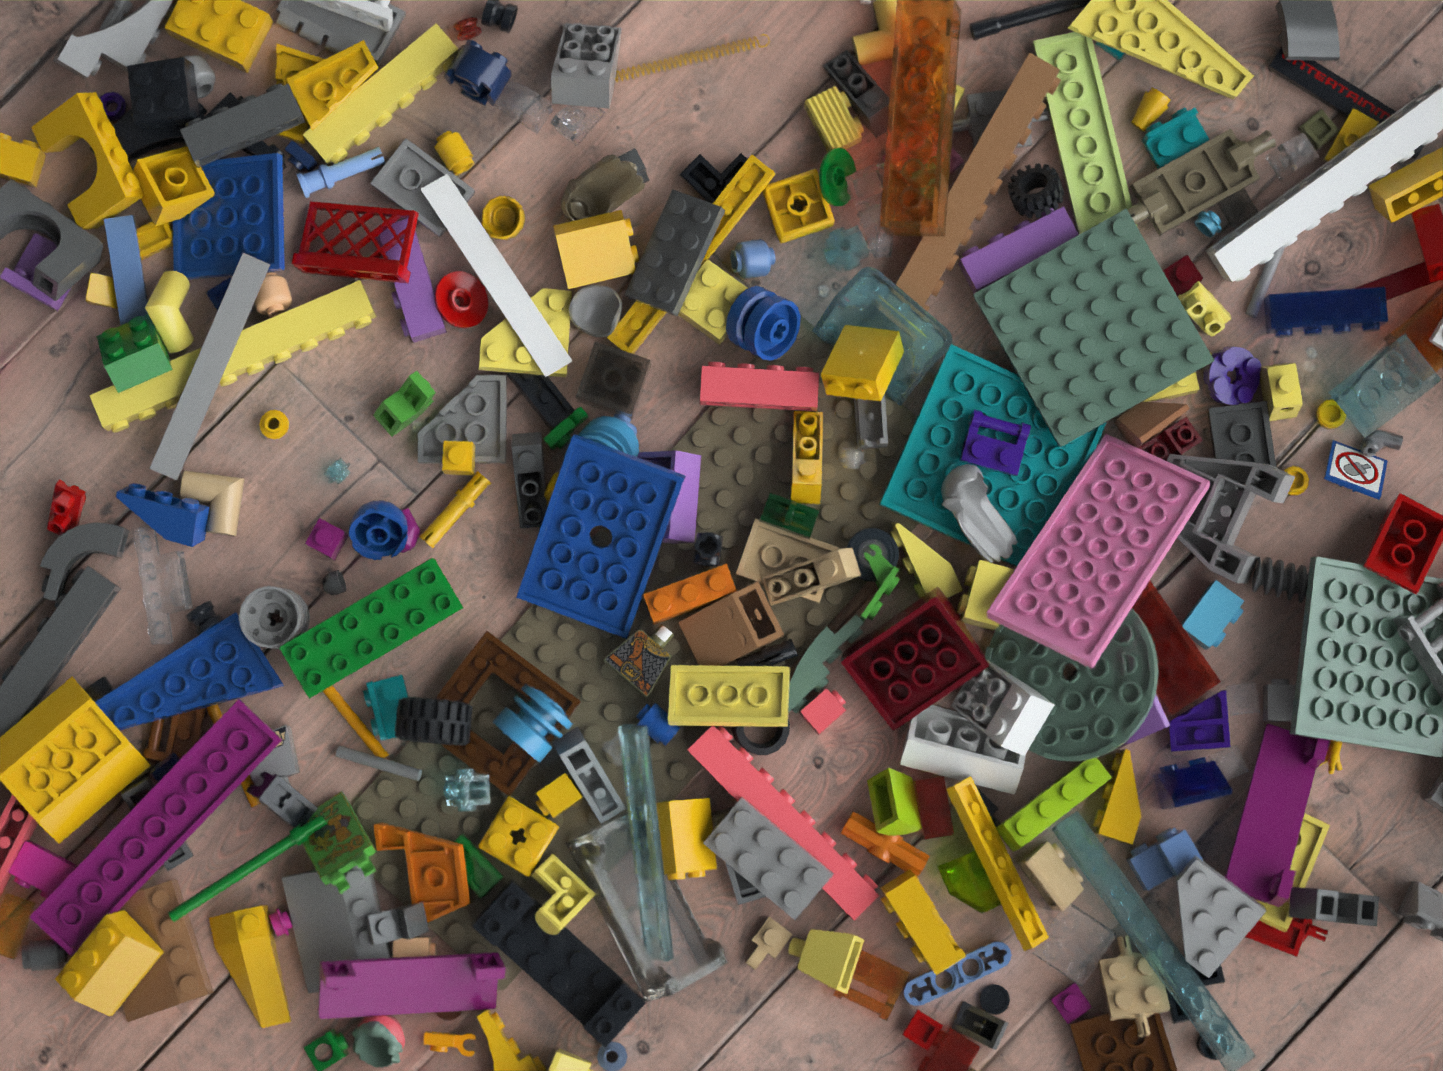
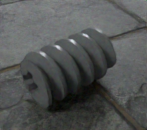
[1252,557,1309,603]

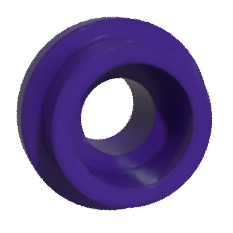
[99,92,127,121]

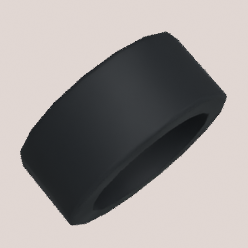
[731,719,790,755]

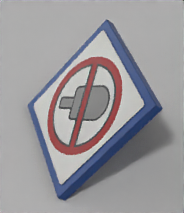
[1324,440,1388,500]

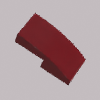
[1139,417,1203,461]

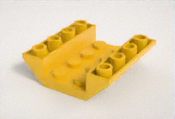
[0,676,151,844]

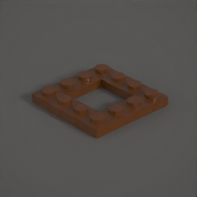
[435,631,581,797]

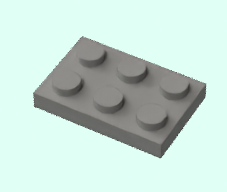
[370,138,475,237]

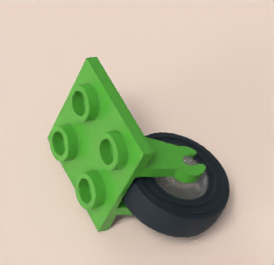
[847,528,900,622]

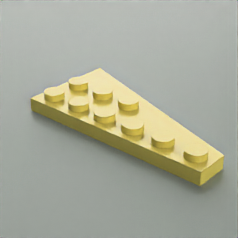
[1068,0,1254,99]

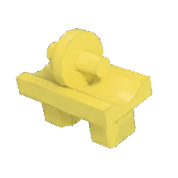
[1177,281,1231,337]

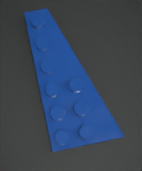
[95,612,284,730]

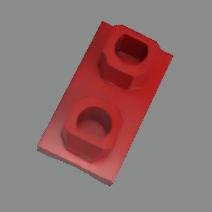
[47,479,86,536]

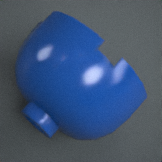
[349,500,408,560]

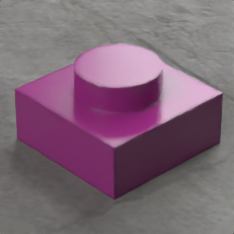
[1050,982,1092,1024]

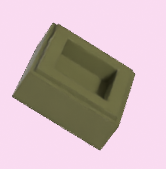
[1298,109,1340,151]

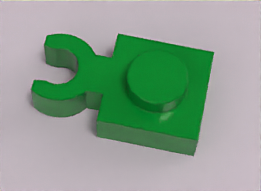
[543,406,589,451]

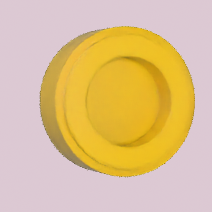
[1316,399,1347,429]

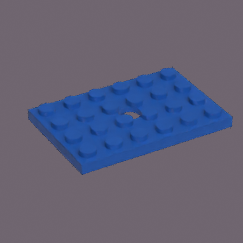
[516,434,686,639]

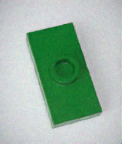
[454,834,504,898]

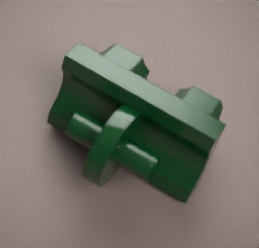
[759,493,820,539]

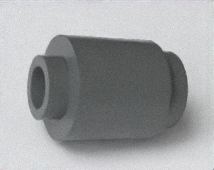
[22,939,68,971]

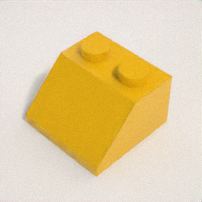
[133,146,215,226]

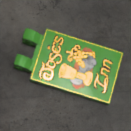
[303,791,376,894]

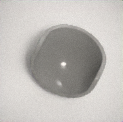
[569,285,622,337]

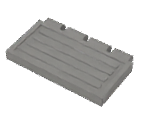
[276,0,406,64]

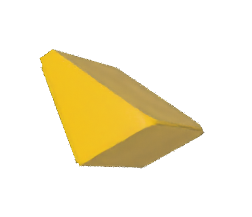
[85,273,118,309]

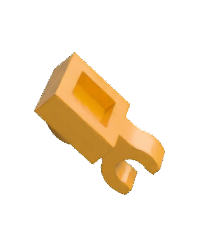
[423,1031,477,1057]

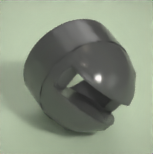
[322,570,347,595]

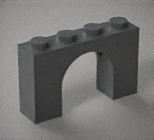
[0,179,104,301]

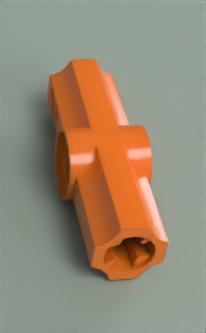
[840,811,930,878]

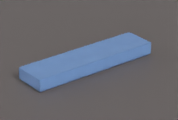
[104,215,148,325]

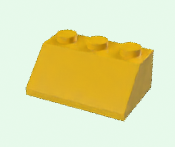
[55,910,164,1016]

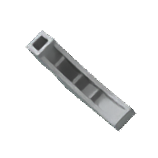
[53,0,175,79]

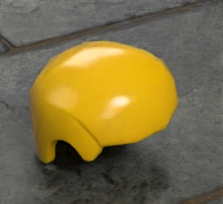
[481,196,525,240]

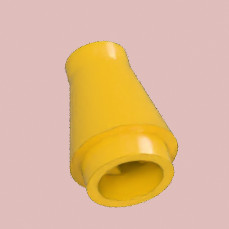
[1131,87,1171,132]

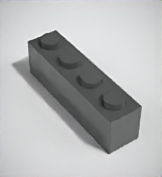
[180,84,305,168]

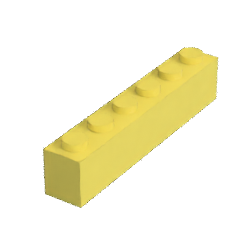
[303,24,459,166]

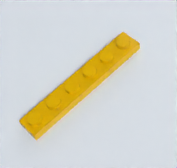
[946,776,1049,951]

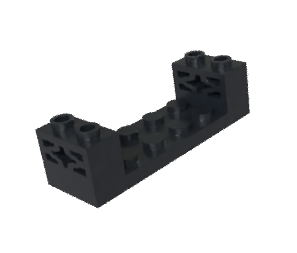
[472,878,646,1048]

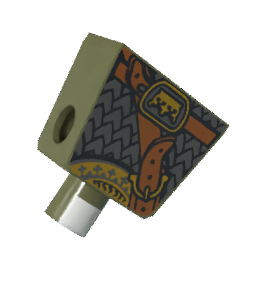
[604,624,674,698]

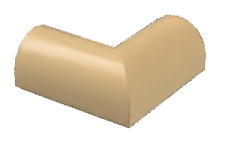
[180,471,244,537]

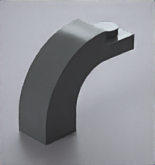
[40,523,130,602]

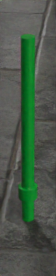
[167,814,327,922]

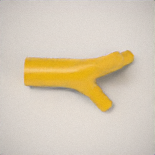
[1318,741,1343,774]

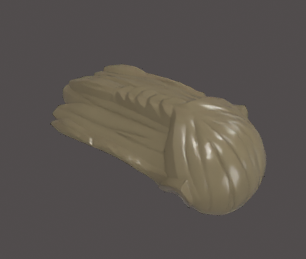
[561,155,646,222]

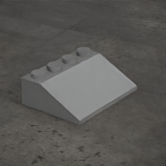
[282,865,392,994]

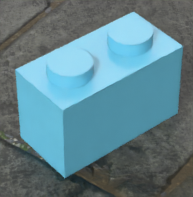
[1177,580,1244,650]

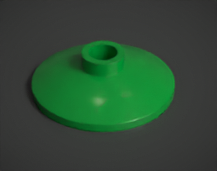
[819,148,857,206]

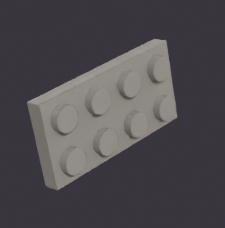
[703,797,834,920]

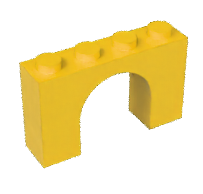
[31,92,145,230]

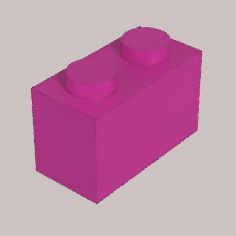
[8,841,78,899]

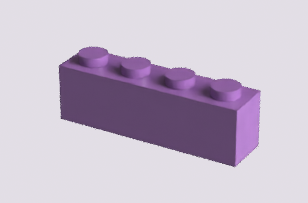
[958,207,1079,294]
[375,218,447,343]

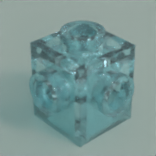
[823,225,870,271]
[443,768,490,811]

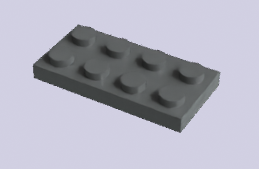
[624,189,725,316]

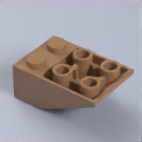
[678,581,784,666]

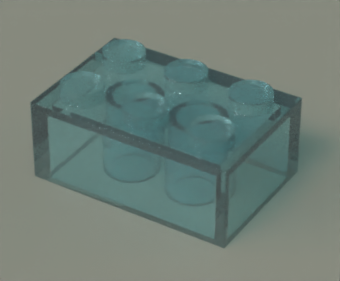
[1329,334,1442,438]

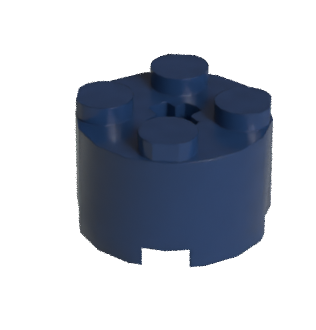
[444,40,512,106]

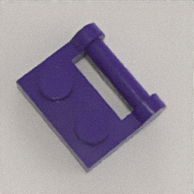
[959,409,1031,476]

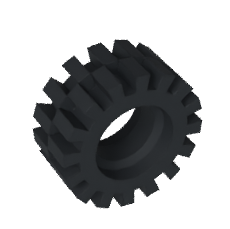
[1008,163,1064,218]

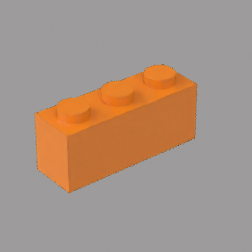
[643,564,737,625]

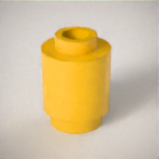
[434,130,475,176]

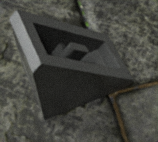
[951,1001,1009,1050]

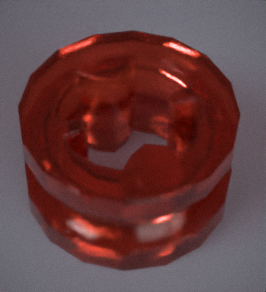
[453,17,482,41]

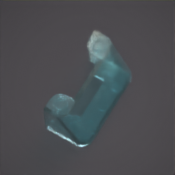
[812,267,952,406]

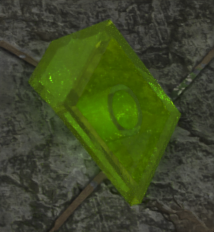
[937,850,1001,914]

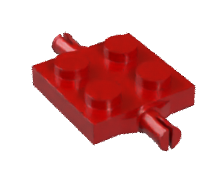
[1245,918,1328,957]

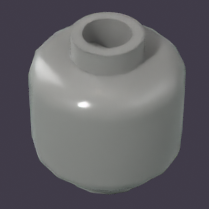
[183,55,216,99]

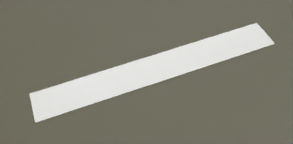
[421,174,572,377]

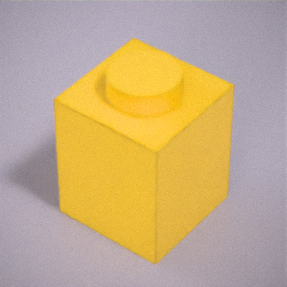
[442,441,476,475]
[535,773,583,818]

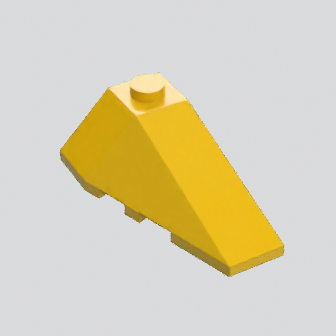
[209,905,291,1028]

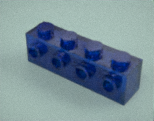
[1264,287,1388,338]

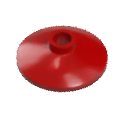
[434,271,489,328]

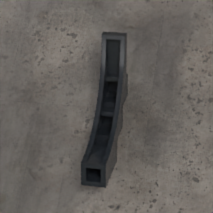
[89,92,287,170]

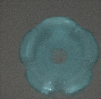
[324,458,351,484]

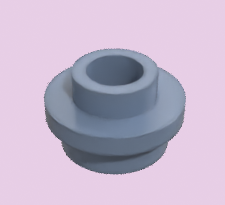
[597,1041,627,1071]

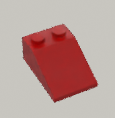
[1363,493,1443,595]

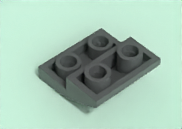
[1275,0,1340,61]

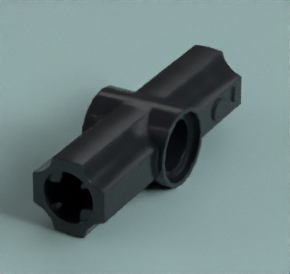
[693,532,723,567]

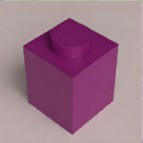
[305,518,349,561]

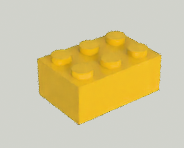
[165,0,273,73]

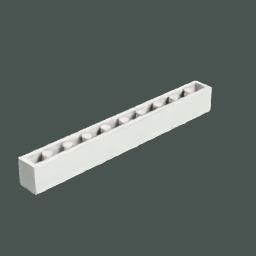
[1206,81,1443,282]

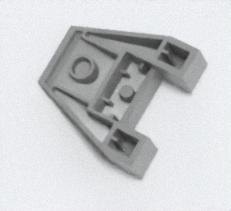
[1167,454,1296,584]

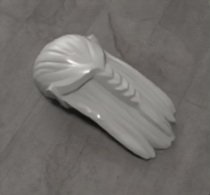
[941,464,1017,563]

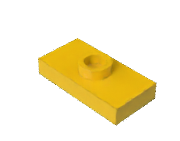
[1324,108,1378,162]

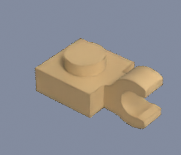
[745,917,793,970]

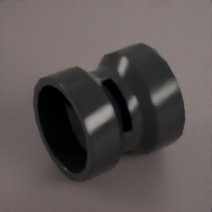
[481,0,518,33]

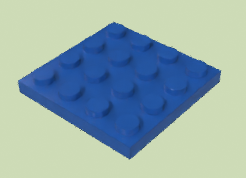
[173,153,285,280]

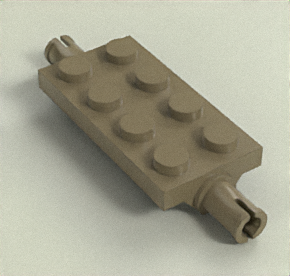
[1127,129,1276,236]

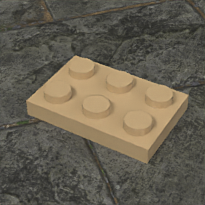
[736,519,839,604]

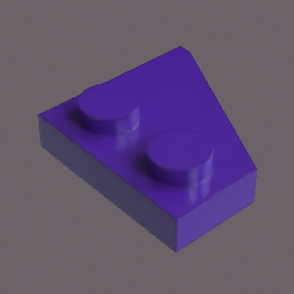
[1169,690,1231,751]

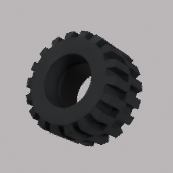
[395,697,473,745]

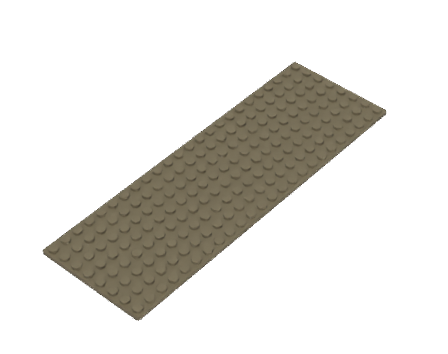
[352,315,919,990]

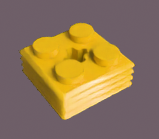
[762,169,835,243]
[478,797,559,876]

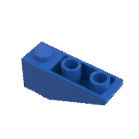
[116,483,209,547]

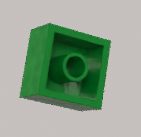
[96,314,173,393]

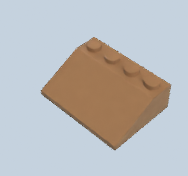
[118,880,214,1022]

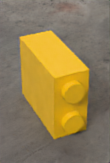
[553,210,640,289]
[821,325,904,402]
[648,798,717,880]

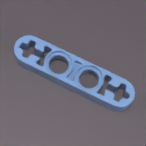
[903,941,1011,1006]

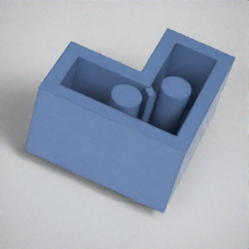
[1126,828,1203,891]

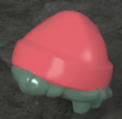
[352,1015,405,1068]

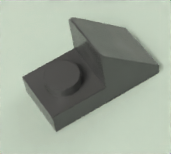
[365,902,429,945]

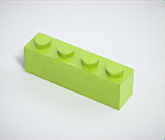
[996,758,1112,852]

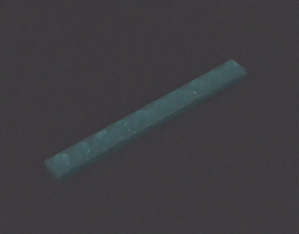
[1052,811,1256,1071]

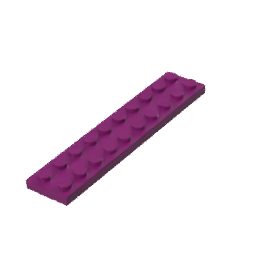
[29,699,282,956]

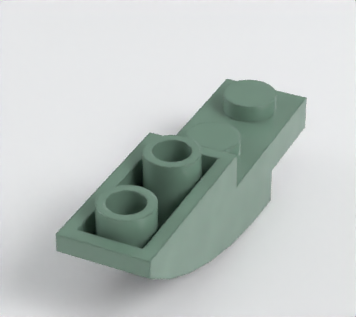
[788,614,864,714]

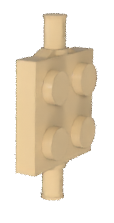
[1098,936,1170,1037]

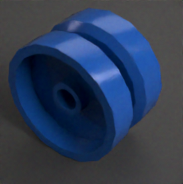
[726,286,801,361]

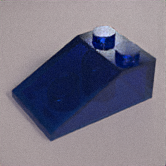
[1153,757,1233,810]

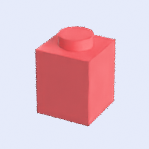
[799,688,846,735]

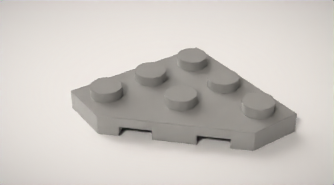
[418,375,507,463]
[1176,855,1266,978]

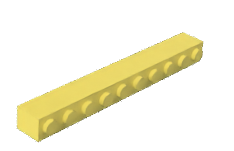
[89,280,377,433]

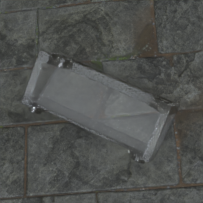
[566,803,728,1002]

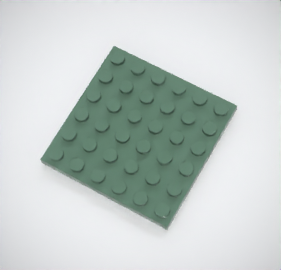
[973,209,1214,448]
[1290,556,1443,759]

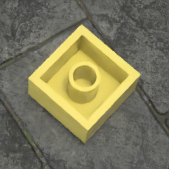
[678,259,748,345]
[957,560,1014,631]

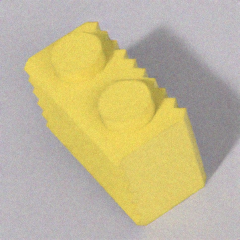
[804,86,864,152]

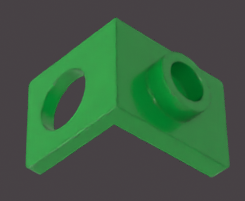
[304,1029,350,1071]

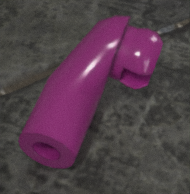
[401,508,420,553]

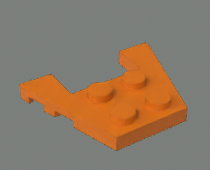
[373,822,470,923]

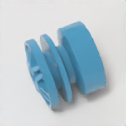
[564,416,639,458]
[493,684,573,763]

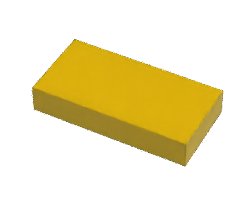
[136,221,173,261]

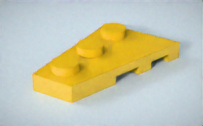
[286,40,378,131]
[276,43,325,144]

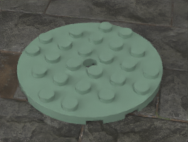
[985,608,1158,762]

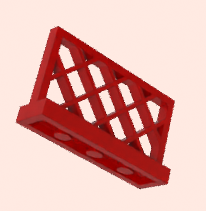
[291,201,419,283]

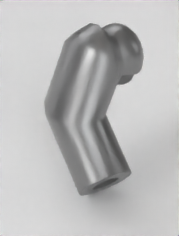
[1360,430,1403,457]

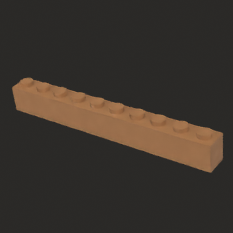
[883,52,1061,325]

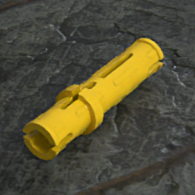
[419,471,491,548]

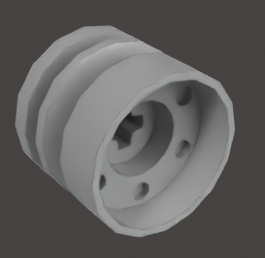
[239,586,310,649]

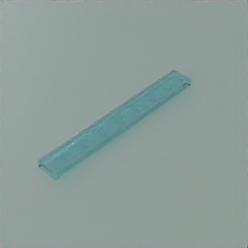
[618,724,674,962]

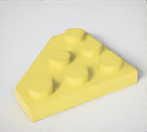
[478,288,572,377]

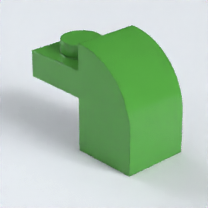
[373,371,436,437]

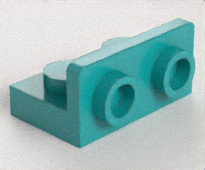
[1142,107,1210,169]
[363,675,409,741]

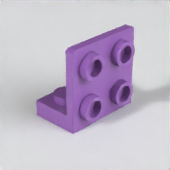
[0,233,71,311]

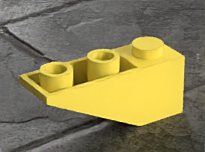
[890,522,963,599]

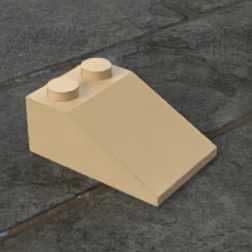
[1017,841,1084,911]

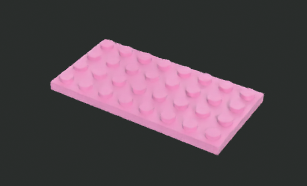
[987,434,1210,669]

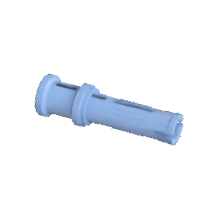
[296,146,386,198]

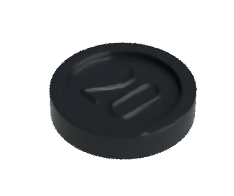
[980,984,1010,1015]

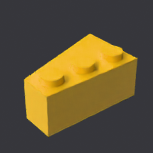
[880,869,966,975]

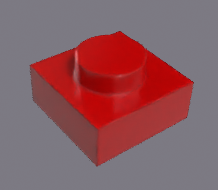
[902,1009,943,1051]

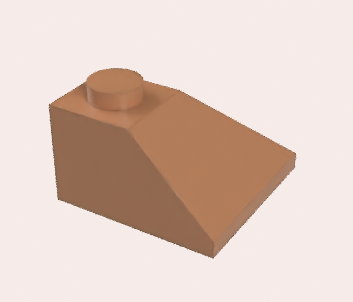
[1114,402,1190,448]

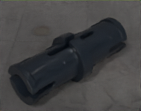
[736,639,798,666]

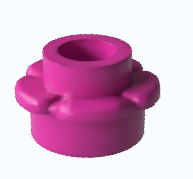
[269,908,293,937]

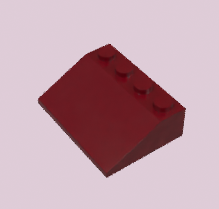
[840,587,989,731]

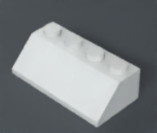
[900,705,1026,795]

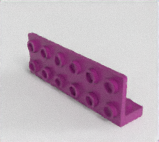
[1225,724,1330,907]
[318,952,506,1019]

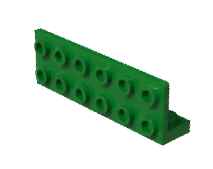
[280,558,463,699]

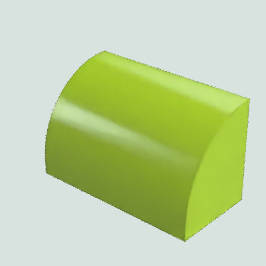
[867,767,922,836]

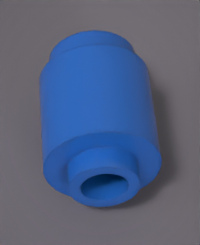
[636,703,680,746]

